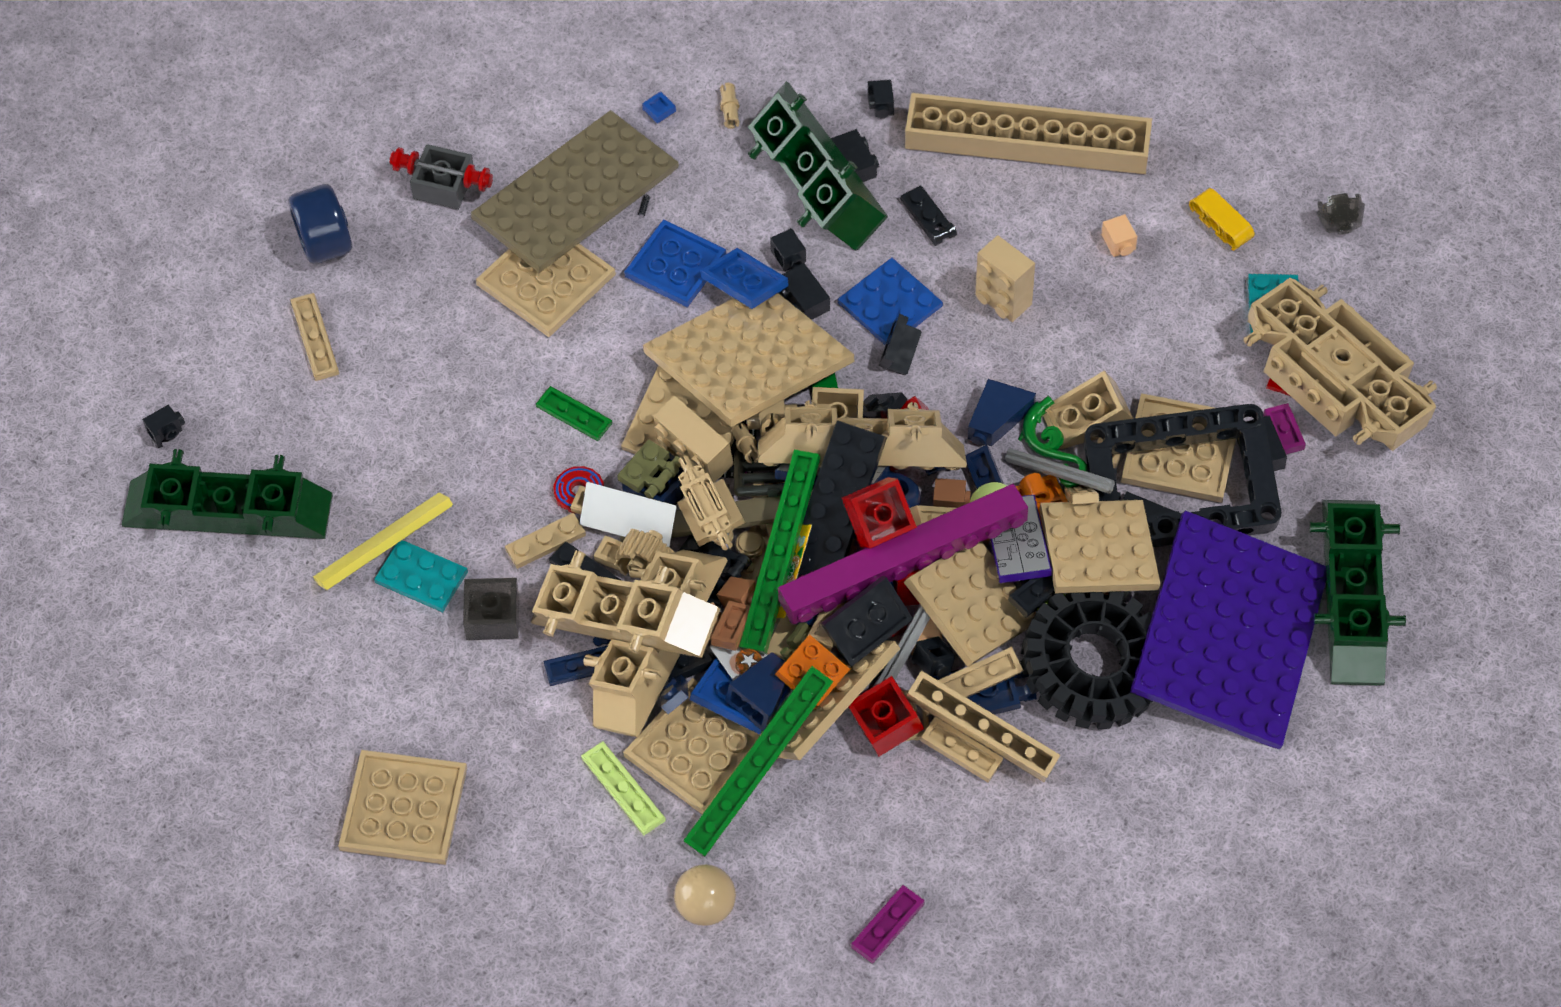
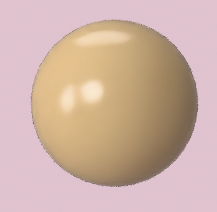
[674,864,736,926]

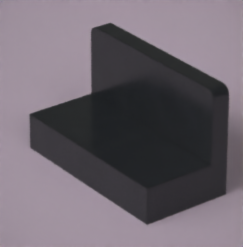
[878,314,922,375]

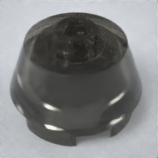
[1316,193,1365,235]

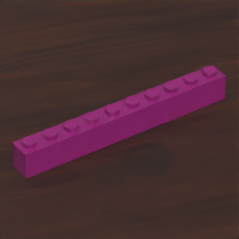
[778,484,1028,625]

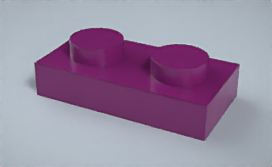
[1263,403,1306,454]

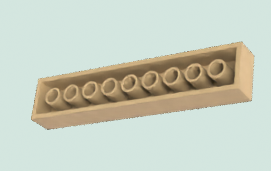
[905,93,1152,174]

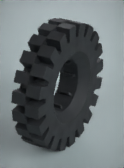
[1021,591,1153,730]

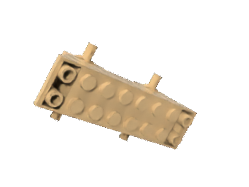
[758,400,967,470]
[531,550,720,658]
[583,550,728,738]

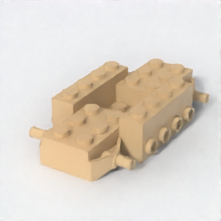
[1243,278,1437,451]

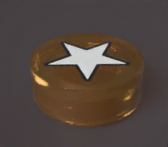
[735,649,762,675]

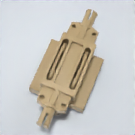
[677,455,746,550]

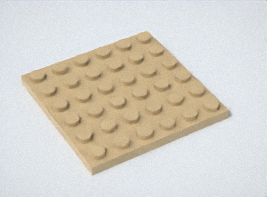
[643,293,855,427]

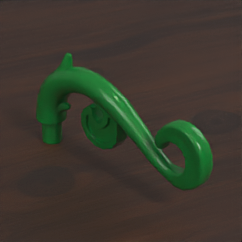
[1018,395,1089,488]

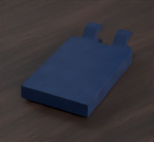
[933,661,1037,715]

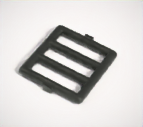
[734,450,785,497]

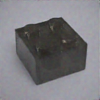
[463,577,519,640]

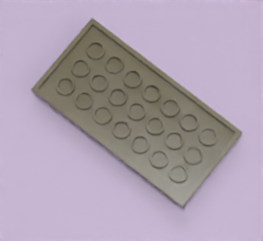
[471,110,679,273]

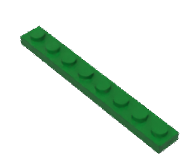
[739,449,821,655]
[683,666,834,857]

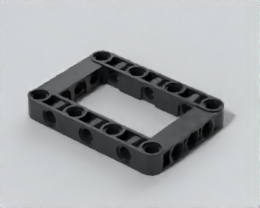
[1084,404,1282,547]

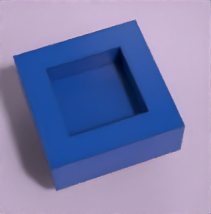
[642,91,676,124]

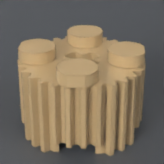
[614,529,675,580]

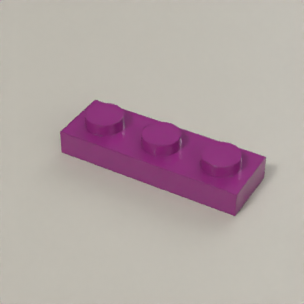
[851,885,925,964]

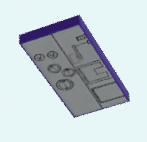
[990,495,1052,583]

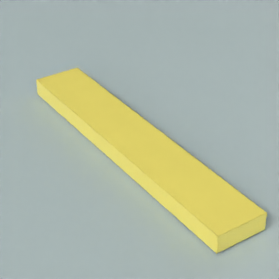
[313,493,453,590]

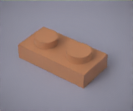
[711,601,751,651]

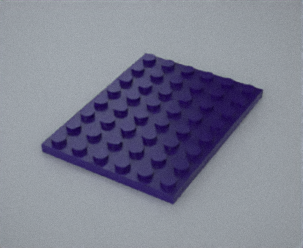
[1130,510,1326,749]

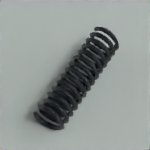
[638,194,650,217]

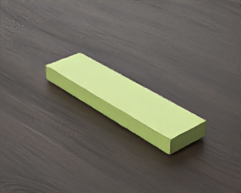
[581,741,666,835]

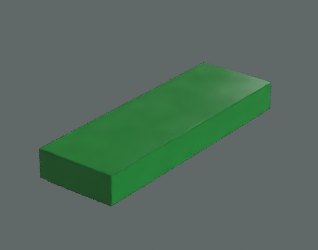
[536,386,613,441]

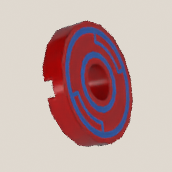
[554,466,604,514]

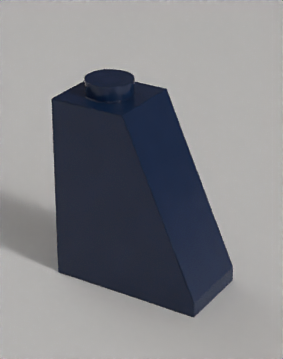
[967,379,1036,447]
[725,652,787,731]

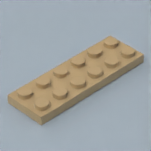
[778,640,900,760]

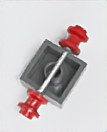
[389,144,493,210]

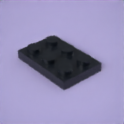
[821,576,913,667]

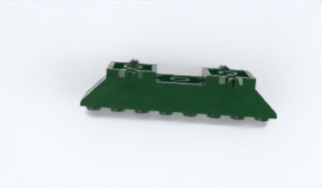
[748,82,888,251]
[122,449,333,539]
[1309,499,1406,686]

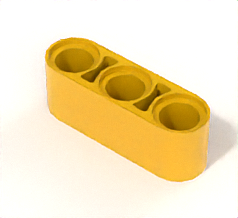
[1189,188,1255,251]

